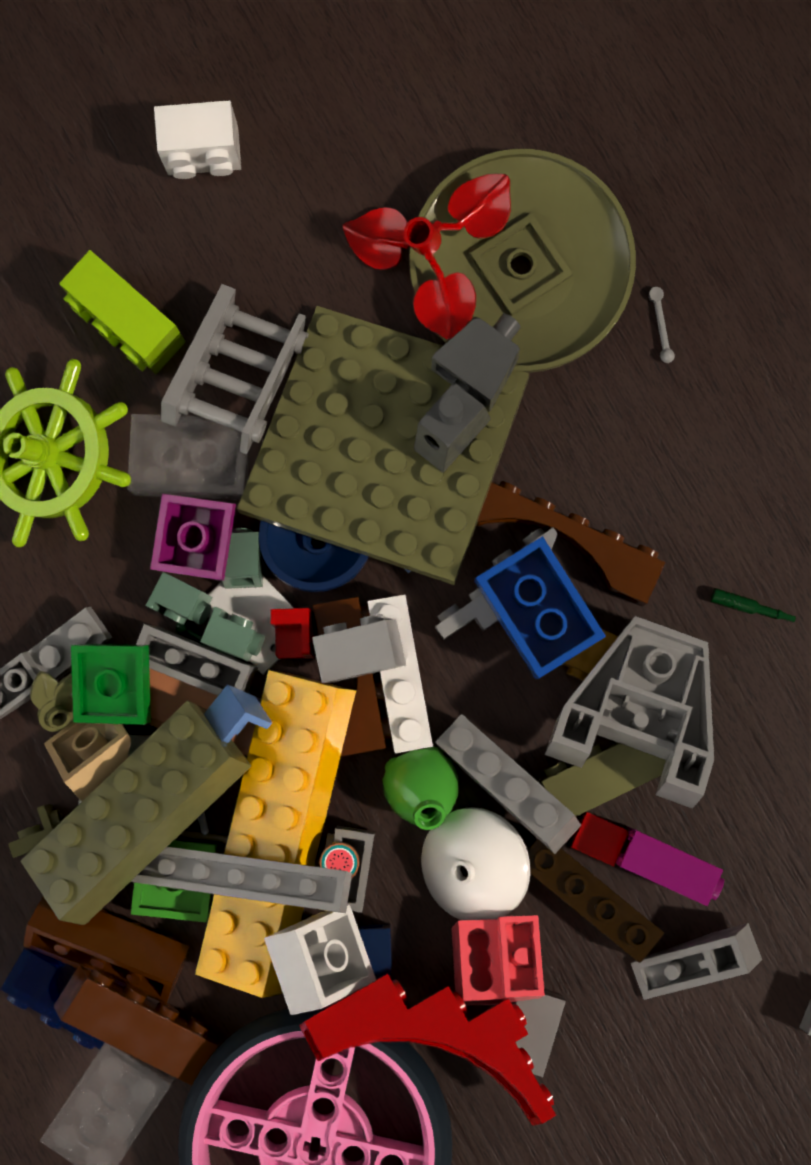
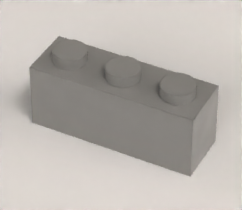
[136,624,259,696]

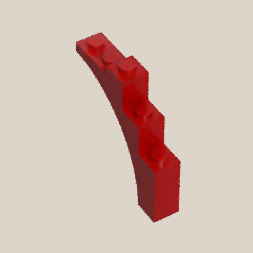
[299,974,556,1126]

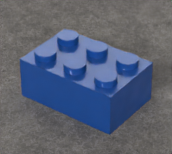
[474,536,606,679]

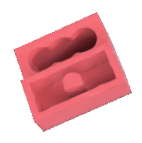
[451,915,545,1006]

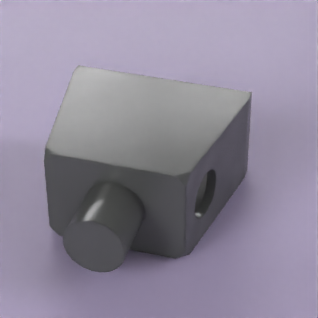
[431,313,521,412]
[414,383,491,473]

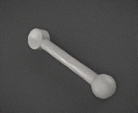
[648,287,675,363]

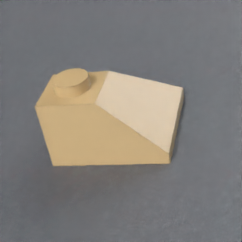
[44,722,132,801]

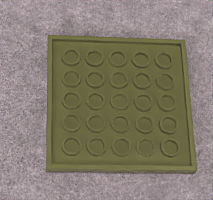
[237,306,529,585]

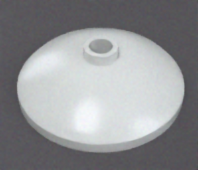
[421,807,530,920]

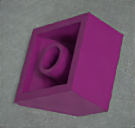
[150,494,236,581]

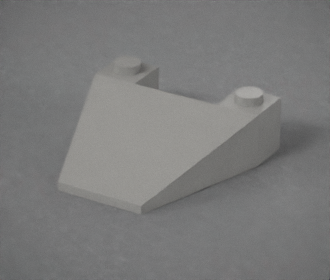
[545,616,714,808]

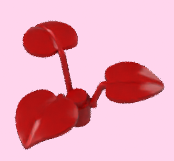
[343,174,511,340]

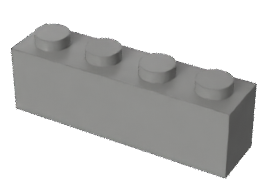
[435,714,581,854]

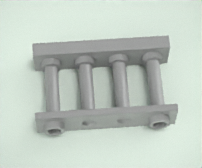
[161,284,309,454]

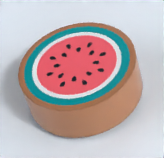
[320,842,360,879]

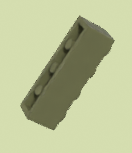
[539,741,666,816]

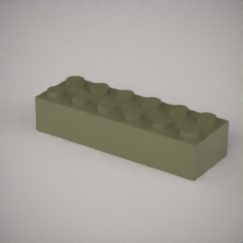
[20,700,252,925]

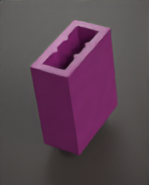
[616,825,725,907]

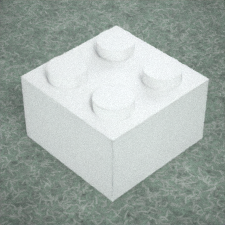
[154,100,241,179]
[264,905,376,1015]

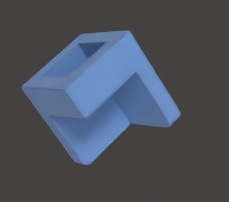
[204,684,272,743]

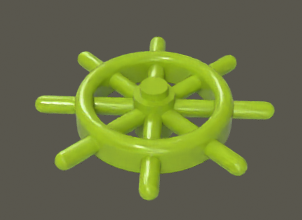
[0,359,131,548]

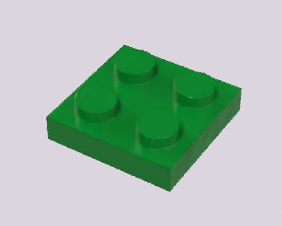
[71,644,151,725]

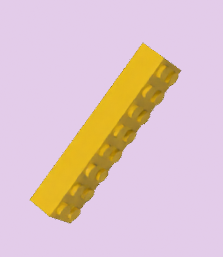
[195,670,356,998]

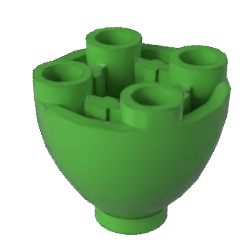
[382,747,459,830]

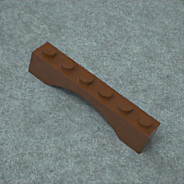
[476,481,666,606]

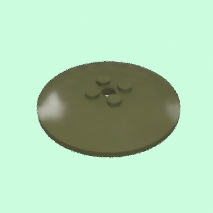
[410,149,636,373]

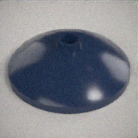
[259,521,369,592]

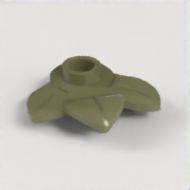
[30,671,73,732]

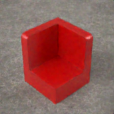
[271,608,314,659]
[568,812,628,867]

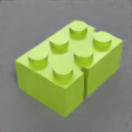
[59,250,186,374]

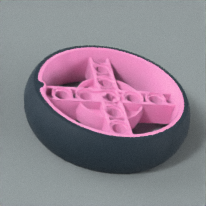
[178,1006,452,1165]

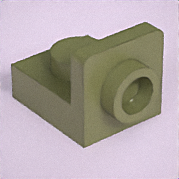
[8,804,64,858]

